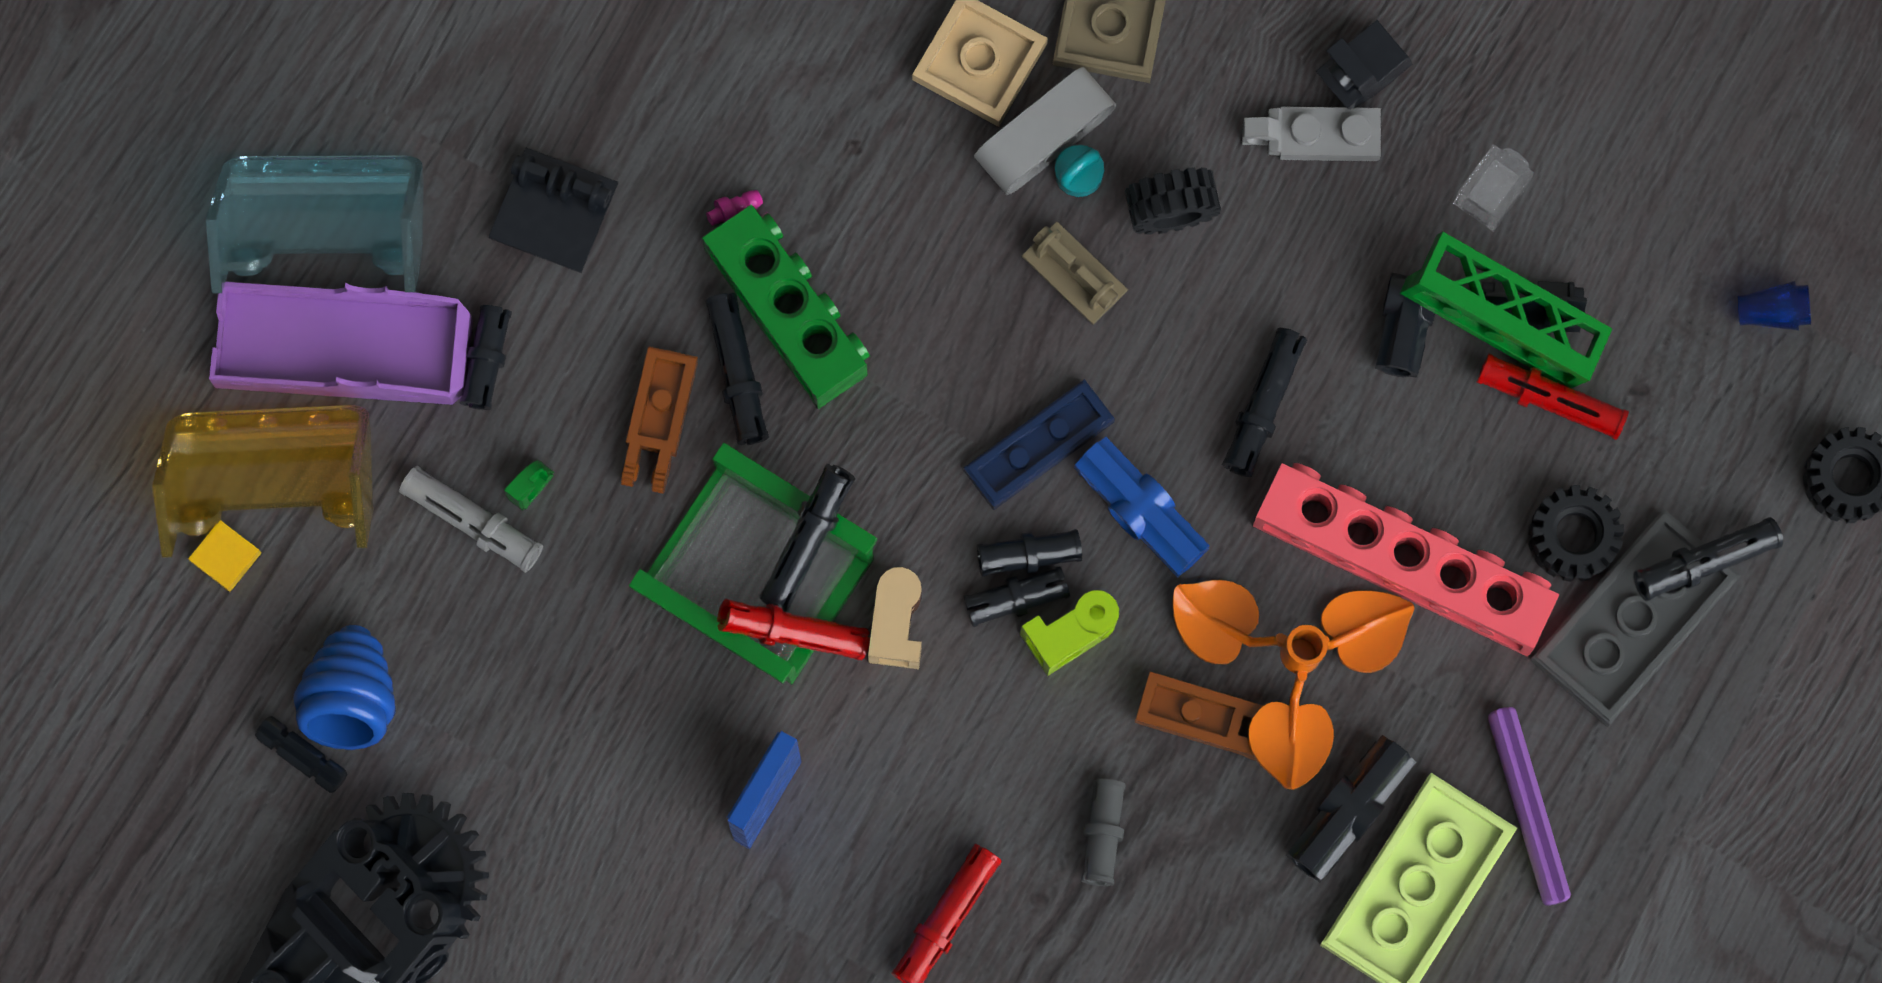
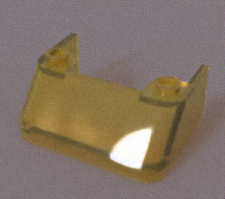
[152,405,373,557]

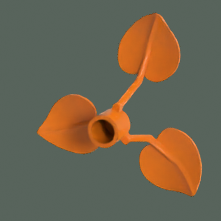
[1172,580,1414,790]

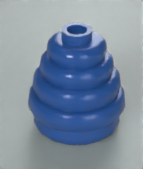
[293,625,396,750]

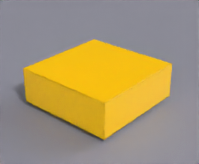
[188,520,261,592]

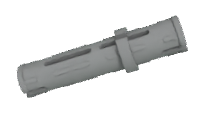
[399,466,543,573]

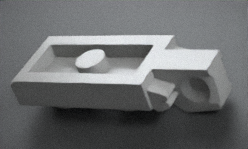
[1242,107,1381,161]

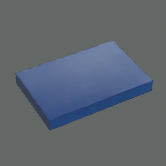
[727,731,802,849]

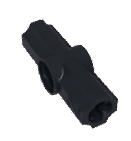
[1286,735,1416,883]

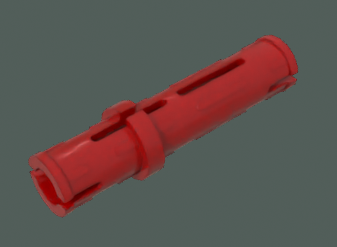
[1476,353,1629,440]
[717,599,870,660]
[891,844,1002,983]

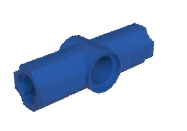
[1074,437,1210,578]

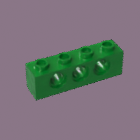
[702,204,870,409]

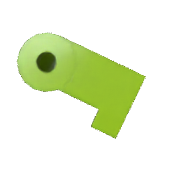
[1020,590,1119,676]

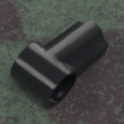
[1375,272,1435,378]

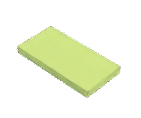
[1320,773,1517,983]

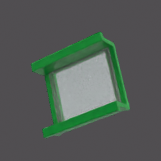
[629,442,878,685]

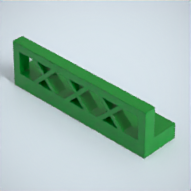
[1400,231,1613,388]

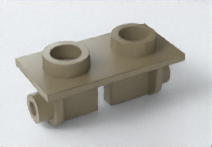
[1022,222,1128,325]

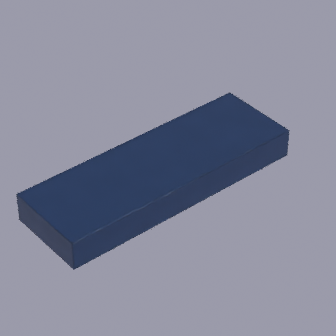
[964,379,1115,510]

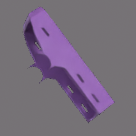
[209,281,473,405]

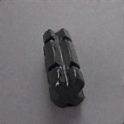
[255,716,347,793]

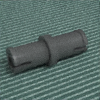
[1081,779,1126,887]

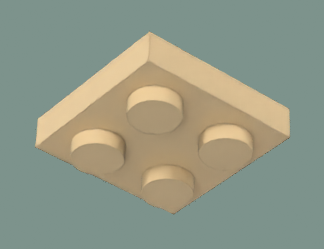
[912,0,1048,127]

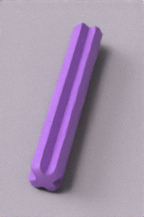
[1488,707,1571,905]

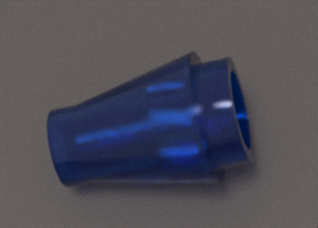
[1737,281,1811,331]

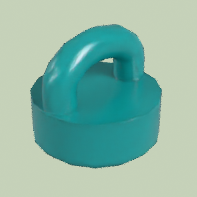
[1054,145,1104,197]

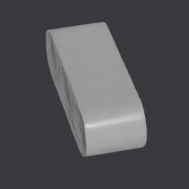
[974,67,1117,195]

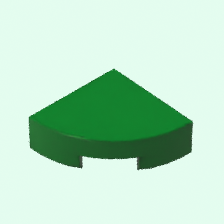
[504,460,554,510]

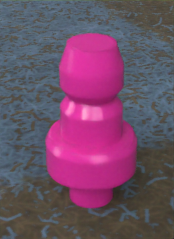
[706,190,763,226]

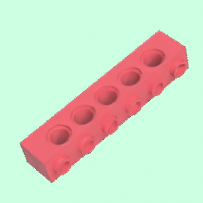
[1253,463,1560,657]

